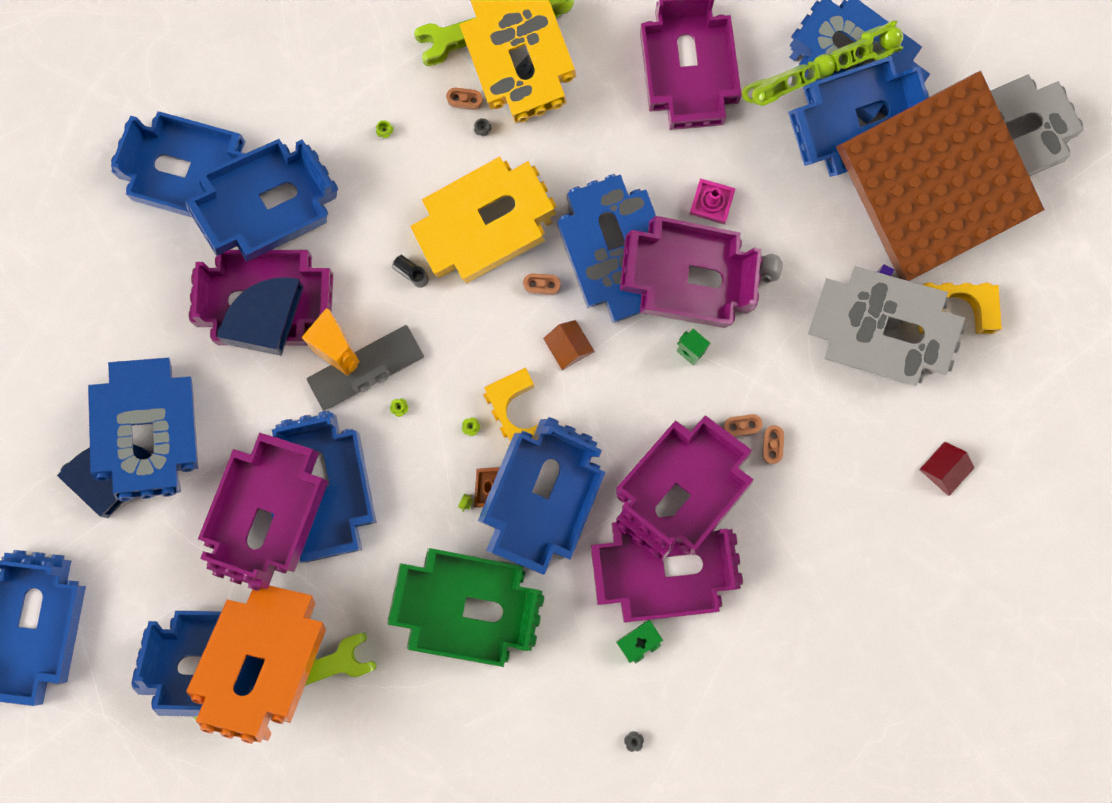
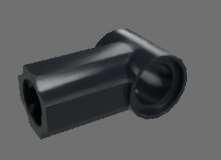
[392,254,429,288]

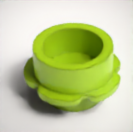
[376,120,393,138]
[390,398,409,417]
[462,417,480,436]
[458,493,474,512]

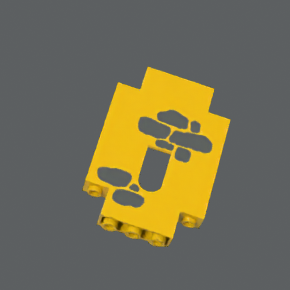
[459,0,576,123]

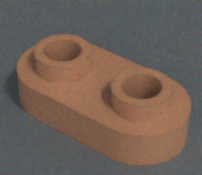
[446,87,483,110]
[523,273,561,295]
[723,414,762,437]
[762,425,784,465]

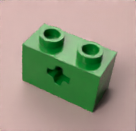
[677,329,711,366]
[616,620,663,664]

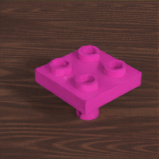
[690,178,736,225]

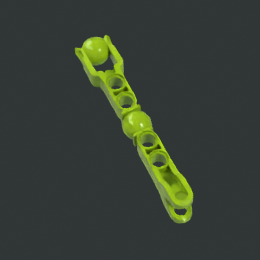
[414,0,574,66]
[742,20,904,106]
[194,633,377,719]

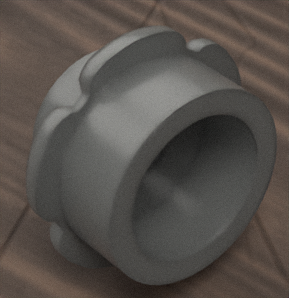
[474,118,492,136]
[624,731,644,752]

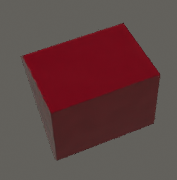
[919,442,974,496]

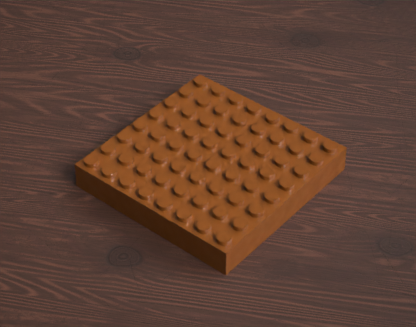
[836,71,1045,281]

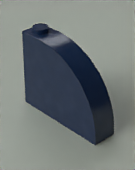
[217,277,304,356]
[57,444,153,518]

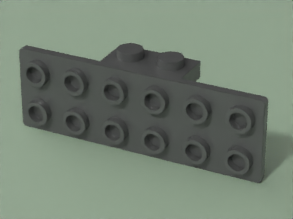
[307,325,424,411]

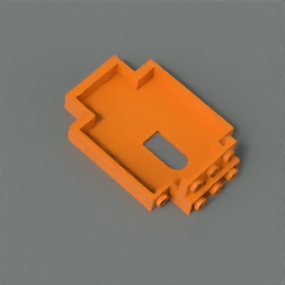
[186,585,326,744]

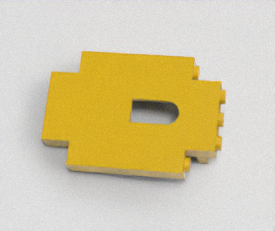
[410,156,557,284]

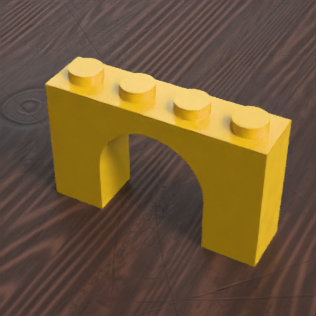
[918,282,1002,334]
[483,367,538,447]

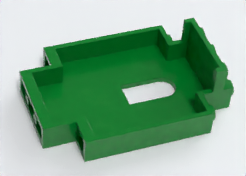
[387,548,544,667]

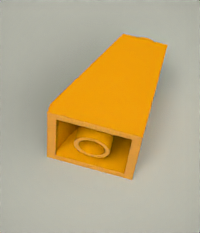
[302,308,360,376]

